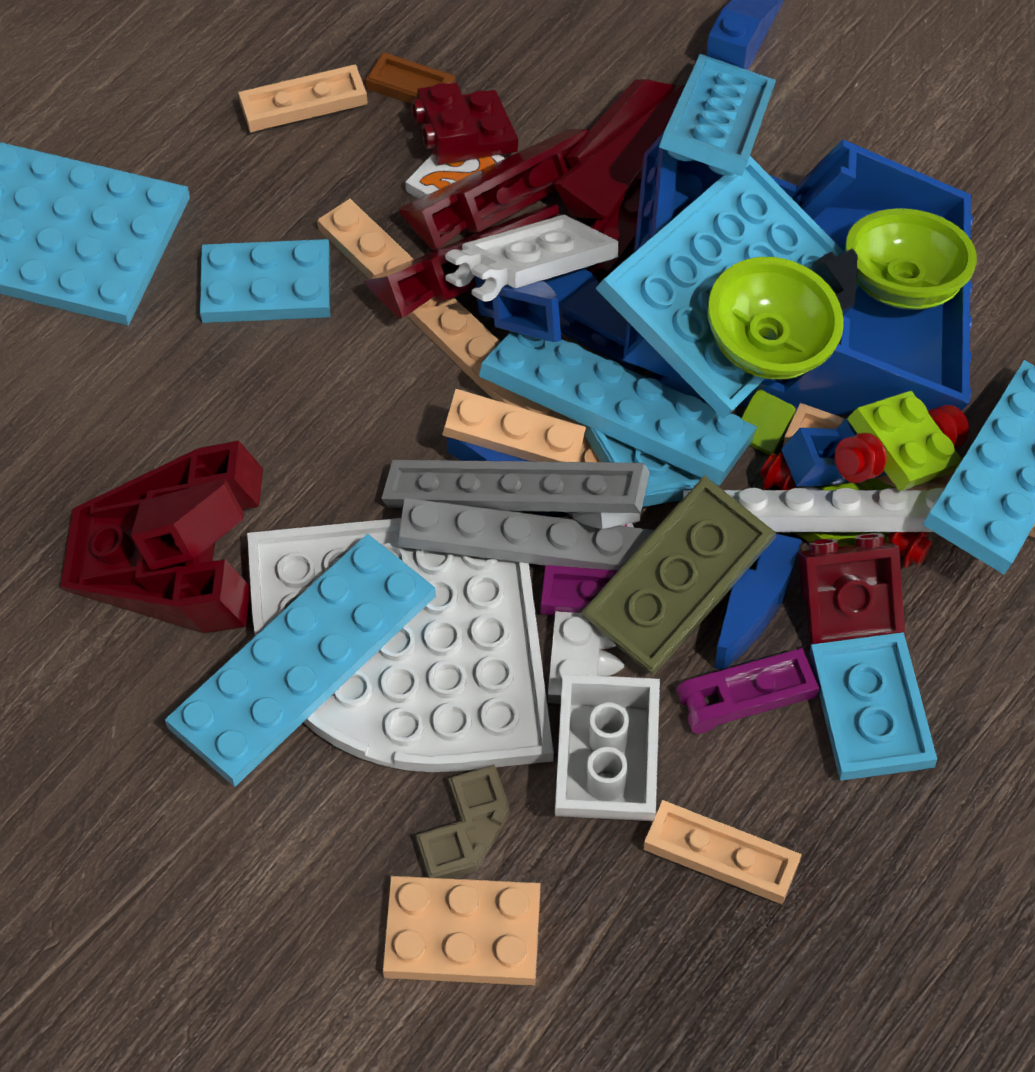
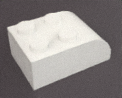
[555,674,660,821]

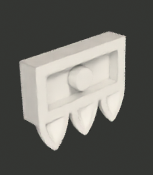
[548,611,624,704]

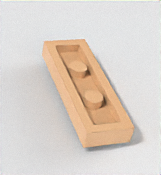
[238,64,368,132]
[442,389,586,462]
[643,800,802,905]

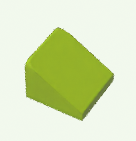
[741,389,796,456]

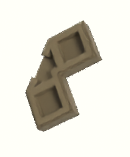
[416,765,510,879]

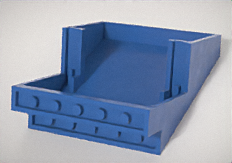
[623,132,973,416]

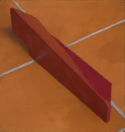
[554,79,685,219]
[399,129,588,250]
[364,204,559,318]

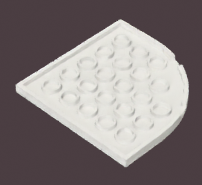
[247,510,554,772]

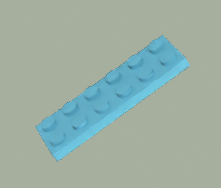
[659,54,776,176]
[479,331,757,486]
[922,360,1035,575]
[165,534,436,787]

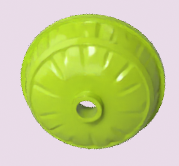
[845,208,977,310]
[707,257,844,379]

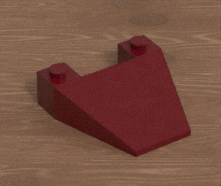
[60,440,263,633]

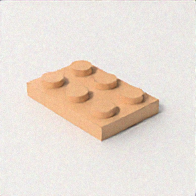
[383,876,541,986]

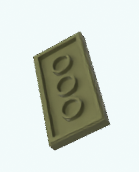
[581,475,776,676]

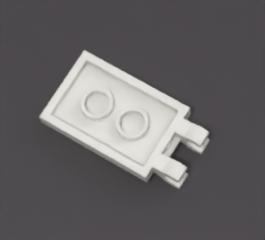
[445,215,618,301]

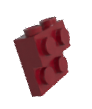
[411,82,518,165]
[798,533,906,647]

